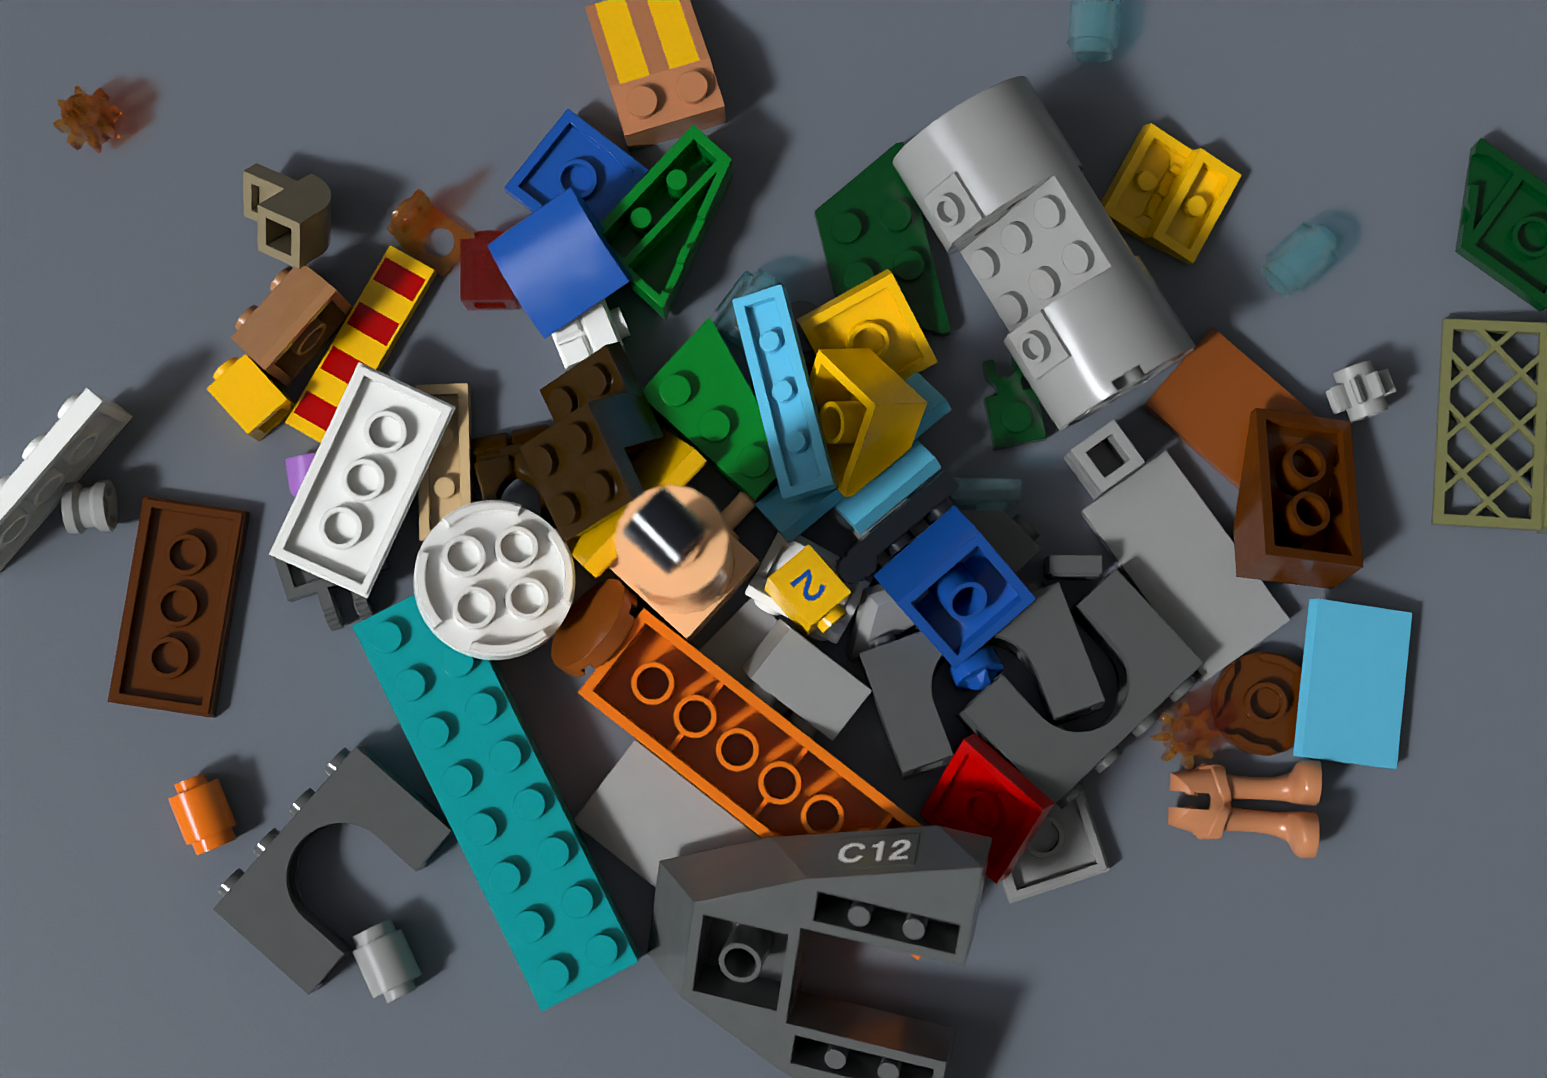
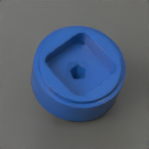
[949,647,1004,691]

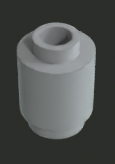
[352,919,422,1003]

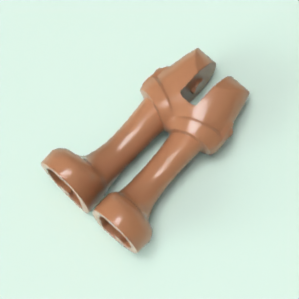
[1167,758,1322,859]

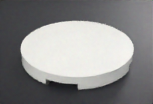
[413,500,575,660]

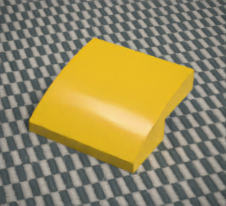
[1101,123,1242,264]

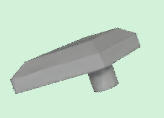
[846,583,915,661]

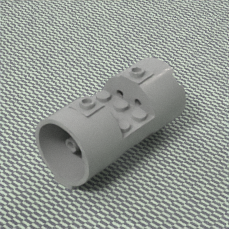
[892,76,1196,431]

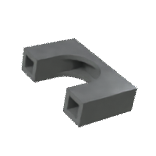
[955,569,1203,809]
[859,581,1105,780]
[213,746,454,995]

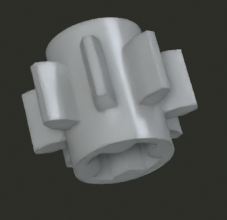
[1325,360,1397,423]

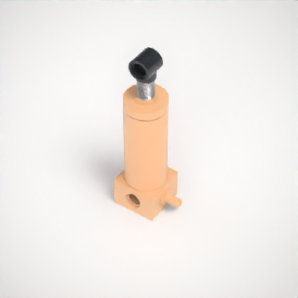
[609,485,760,643]

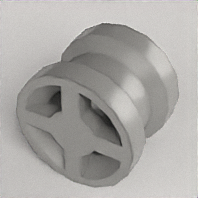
[61,480,118,535]

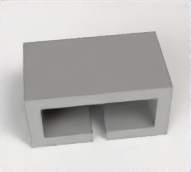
[741,619,872,741]

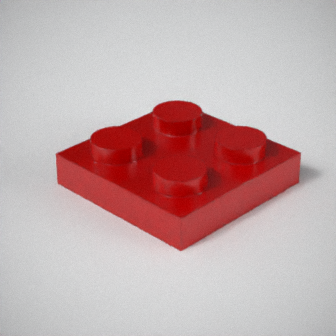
[920,733,1055,884]

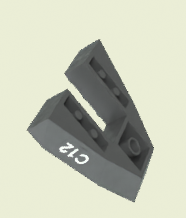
[647,825,992,1078]

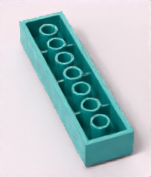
[352,595,642,1011]

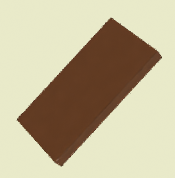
[108,496,250,718]

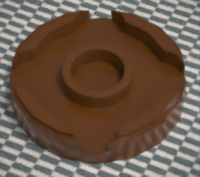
[1210,651,1302,756]

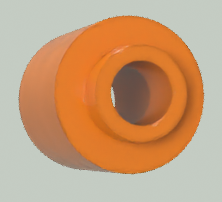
[168,773,237,855]

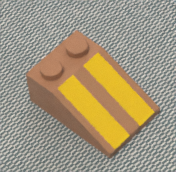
[585,0,726,152]

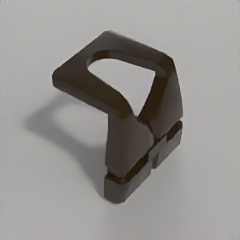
[471,424,558,530]

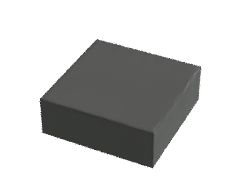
[1043,555,1102,580]

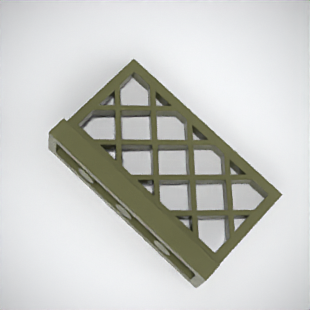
[1431,318,1547,534]

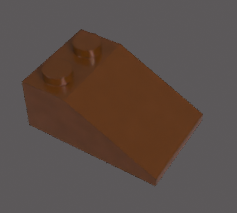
[1233,408,1363,589]

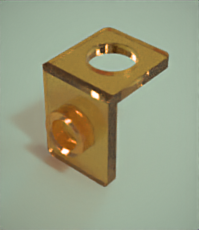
[387,189,474,277]

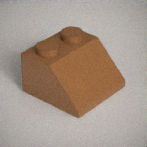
[230,265,353,387]

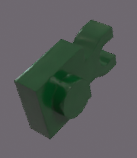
[982,357,1046,451]

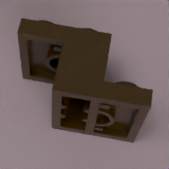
[519,342,664,542]

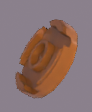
[551,579,638,677]

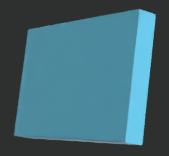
[1293,598,1412,769]

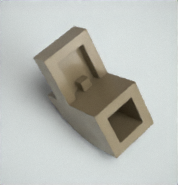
[243,163,331,269]

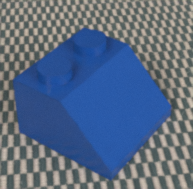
[873,505,1036,669]

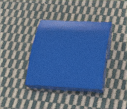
[487,185,632,339]

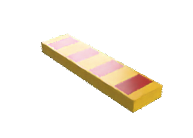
[285,245,437,443]

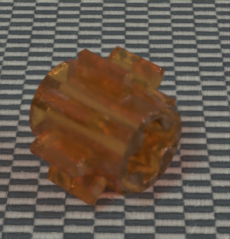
[53,85,123,153]
[1150,702,1220,769]

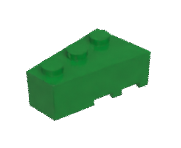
[600,124,733,320]
[642,317,778,506]

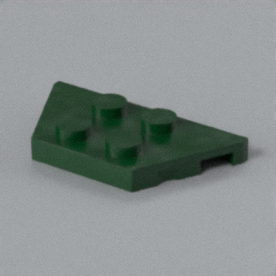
[1455,138,1547,312]
[814,142,951,337]

